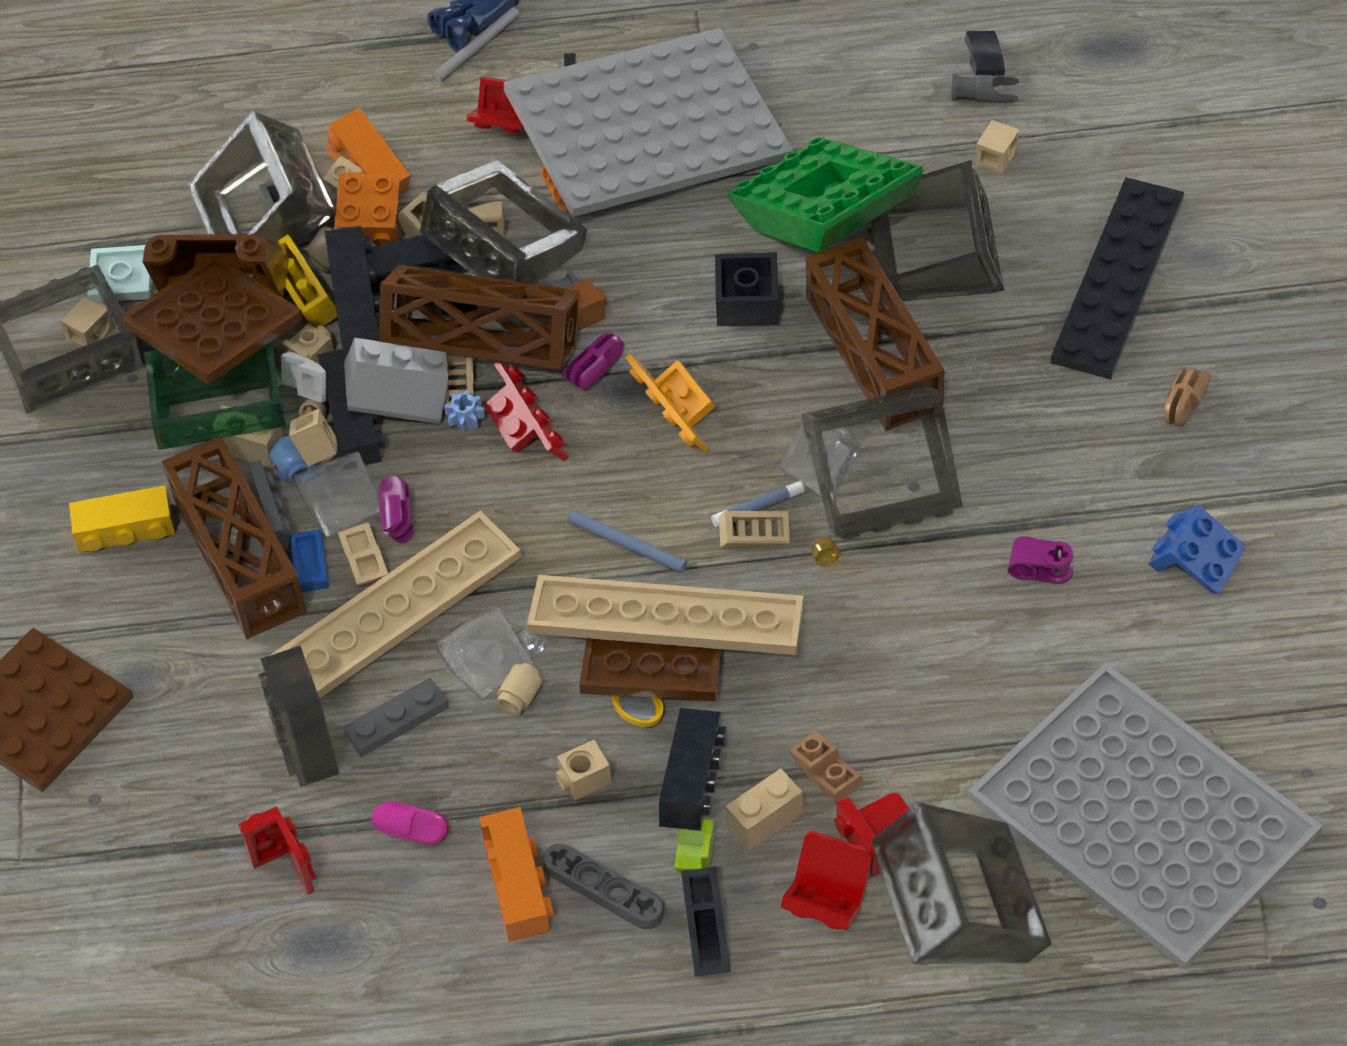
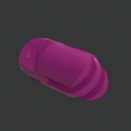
[562,333,624,391]
[378,475,413,544]

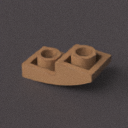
[789,731,863,803]

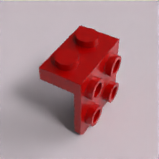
[466,76,524,133]
[834,792,931,877]
[238,806,317,895]
[780,831,873,930]

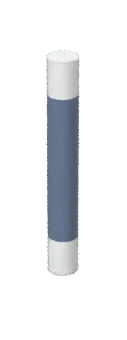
[711,481,805,528]

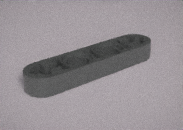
[544,843,663,929]

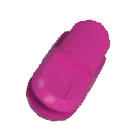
[371,801,449,845]

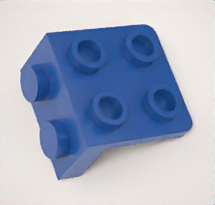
[1148,505,1245,594]

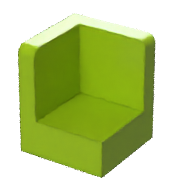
[674,819,715,872]

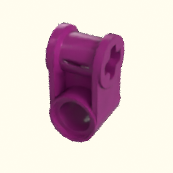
[1008,536,1073,584]

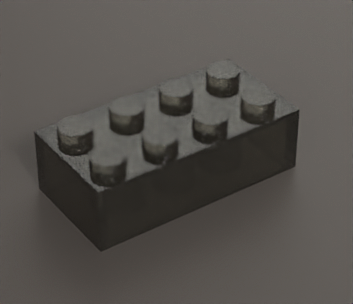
[258,645,339,787]

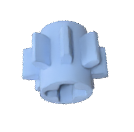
[444,390,485,432]

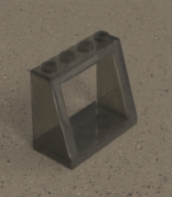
[188,111,336,243]
[420,160,587,295]
[867,160,1005,301]
[0,265,143,414]
[801,386,963,539]
[871,802,1052,966]

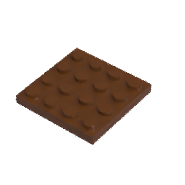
[121,254,303,385]
[0,628,134,793]
[579,638,722,701]

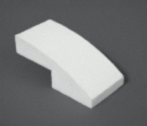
[281,351,326,403]

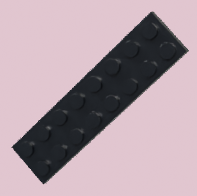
[1051,177,1184,380]

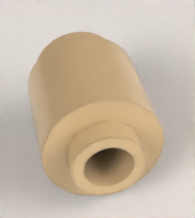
[496,663,542,715]

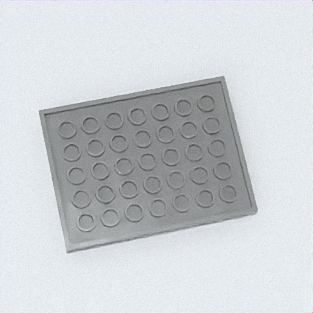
[504,28,794,217]
[968,663,1323,970]

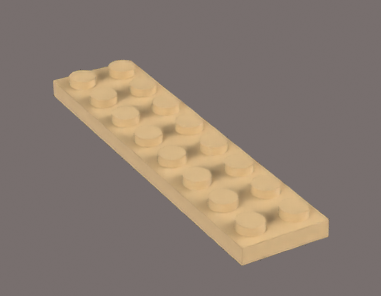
[269,510,522,705]
[527,575,804,655]

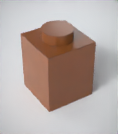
[567,279,607,331]

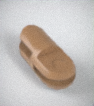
[1164,367,1211,426]

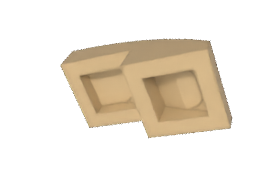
[338,522,388,587]

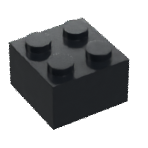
[715,252,779,326]

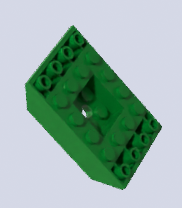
[727,137,924,253]

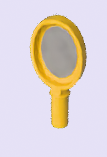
[611,695,664,727]

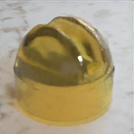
[811,537,840,566]

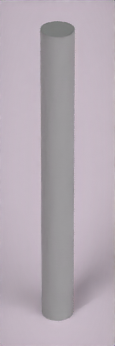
[433,7,520,82]

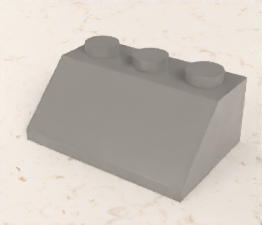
[344,338,448,424]

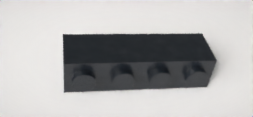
[367,225,473,295]
[324,226,380,349]
[318,348,385,470]
[659,708,727,831]

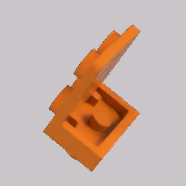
[334,172,401,246]

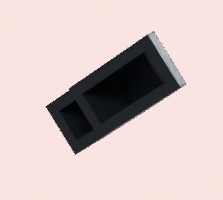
[681,866,730,977]

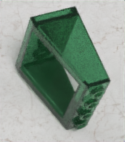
[145,341,286,450]

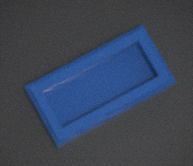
[289,529,329,593]

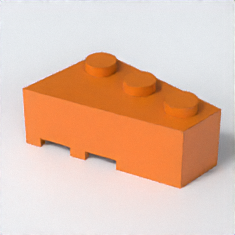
[327,107,410,194]
[479,807,554,942]

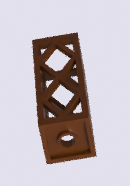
[806,237,945,431]
[378,265,580,370]
[161,436,307,639]

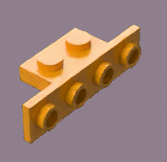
[625,353,716,452]

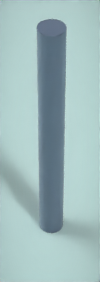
[568,511,687,573]

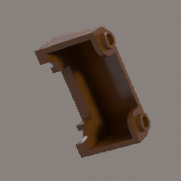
[142,234,289,298]

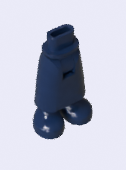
[427,0,519,53]

